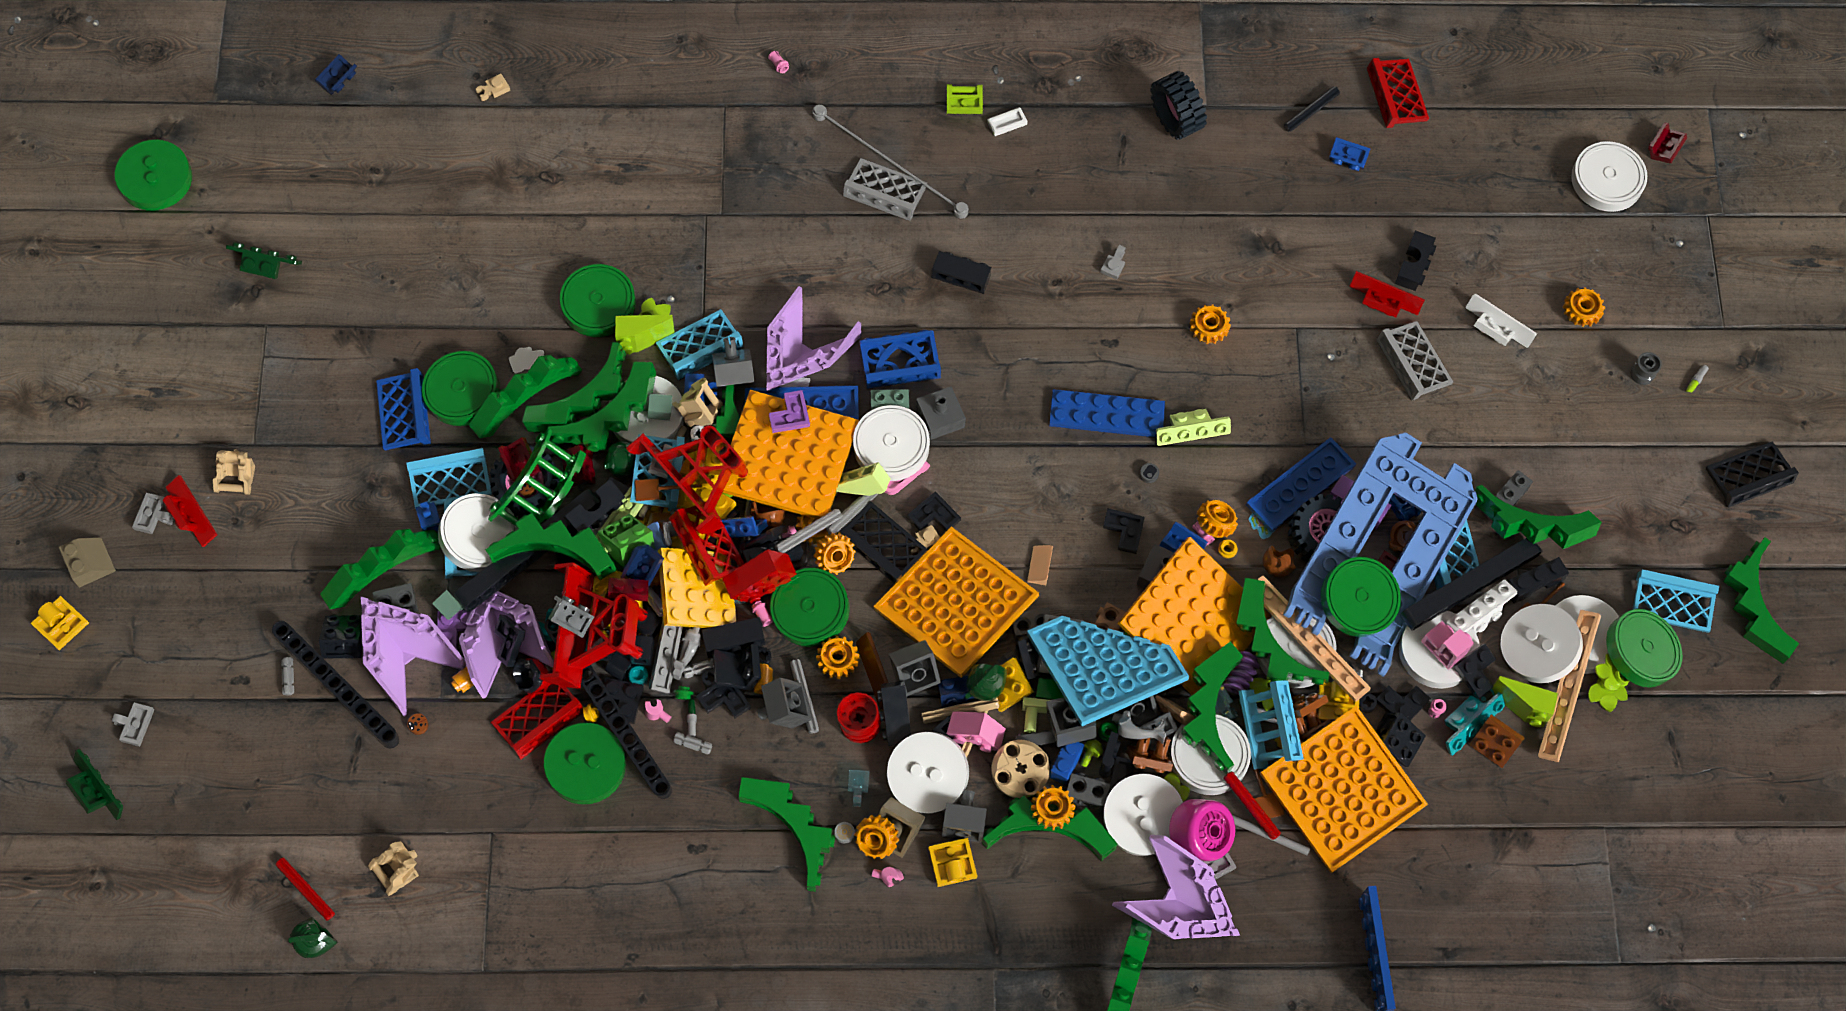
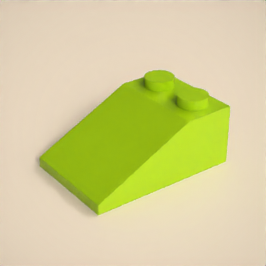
[615,315,675,354]
[1491,676,1558,727]

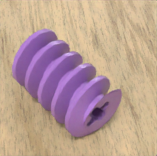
[1223,651,1260,694]

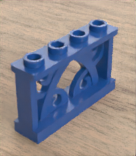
[860,330,941,389]

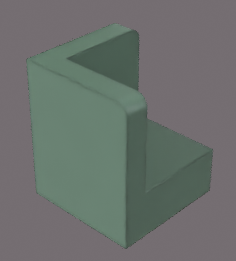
[647,394,672,421]
[432,590,464,620]

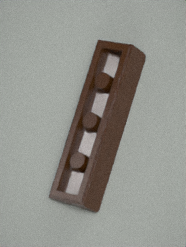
[856,632,889,709]

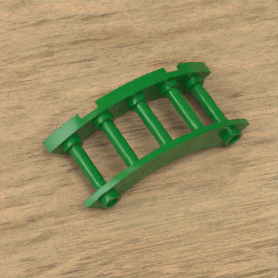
[488,428,586,528]

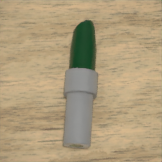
[687,699,697,737]

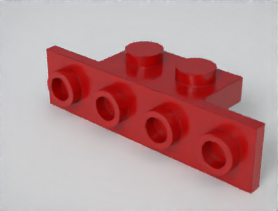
[1350,271,1425,318]
[163,475,218,547]

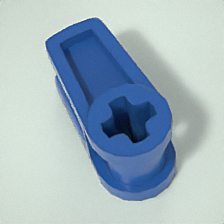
[1388,495,1421,521]

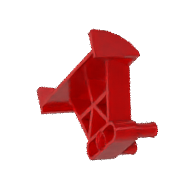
[626,425,748,534]
[539,562,648,689]

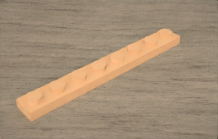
[1258,576,1370,702]
[1538,610,1601,762]

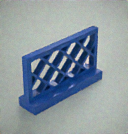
[376,368,431,450]

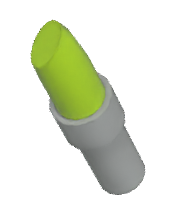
[1686,365,1709,392]

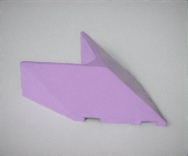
[767,286,861,391]
[459,591,554,698]
[361,597,466,717]
[1112,835,1240,939]

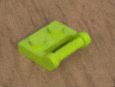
[947,84,983,114]

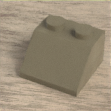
[59,538,116,588]
[875,797,925,858]

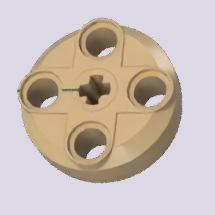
[991,740,1050,799]

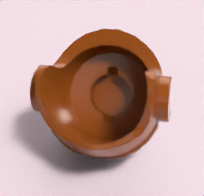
[750,502,785,530]
[1389,521,1417,553]
[1263,546,1296,578]

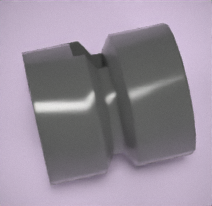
[1630,352,1662,385]

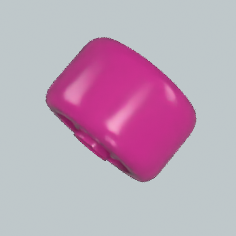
[1169,799,1235,861]

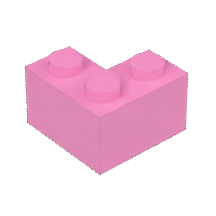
[1421,621,1474,670]
[946,712,1006,753]

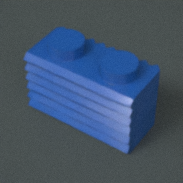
[1049,742,1085,786]

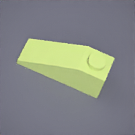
[837,462,891,496]

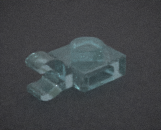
[1215,685,1238,720]
[848,770,869,807]

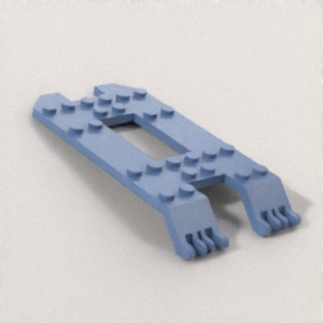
[1283,433,1478,677]

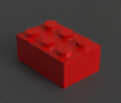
[722,549,797,604]

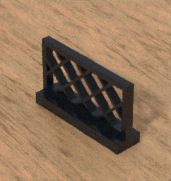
[1706,441,1799,508]
[839,501,928,584]

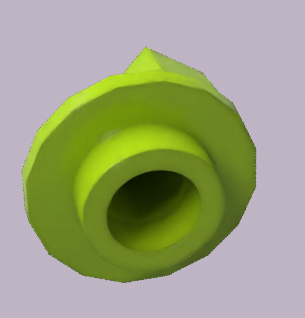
[1080,739,1103,767]

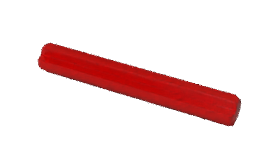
[1224,771,1281,840]
[276,857,335,921]

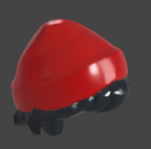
[512,658,549,694]

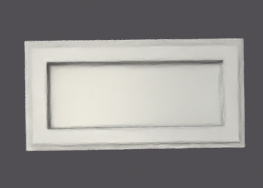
[987,107,1028,137]

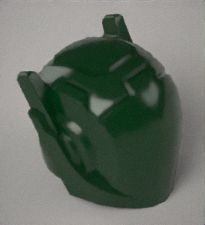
[604,441,636,478]
[965,664,1007,701]
[288,917,338,958]

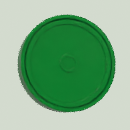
[115,140,192,211]
[560,264,636,337]
[422,351,500,426]
[1321,557,1401,637]
[770,568,850,647]
[1606,609,1683,688]
[544,723,626,804]

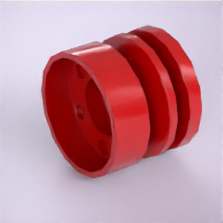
[837,692,882,743]

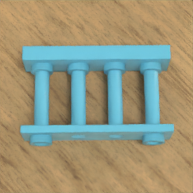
[1239,681,1304,769]

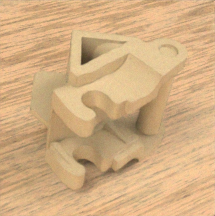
[672,378,723,427]
[213,449,255,495]
[368,841,419,896]

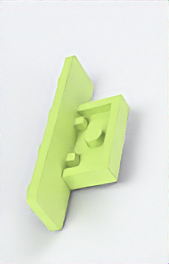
[1156,409,1231,446]

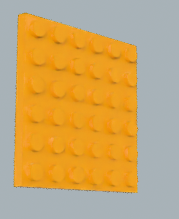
[722,390,859,519]
[874,526,1039,678]
[1117,537,1271,695]
[1260,705,1428,873]

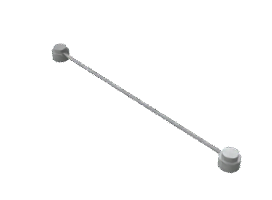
[812,105,969,219]

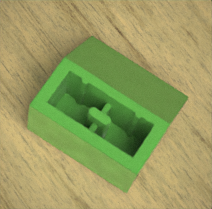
[598,514,655,567]

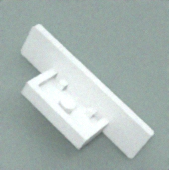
[1466,294,1537,348]
[1447,580,1517,633]

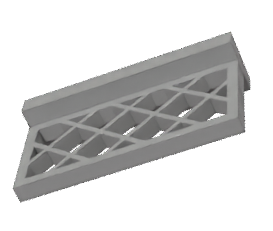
[843,158,927,221]
[1376,321,1453,401]

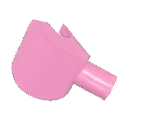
[644,700,671,723]
[872,867,904,887]

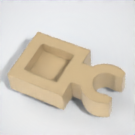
[476,74,510,101]
[908,525,940,555]

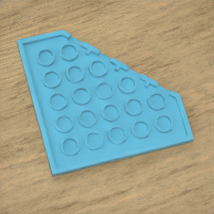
[1027,616,1189,726]

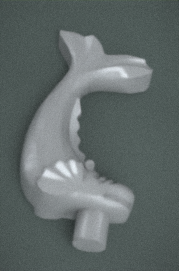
[673,627,701,680]
[1113,710,1166,744]

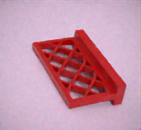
[1367,58,1429,128]
[669,502,745,586]
[491,682,583,760]

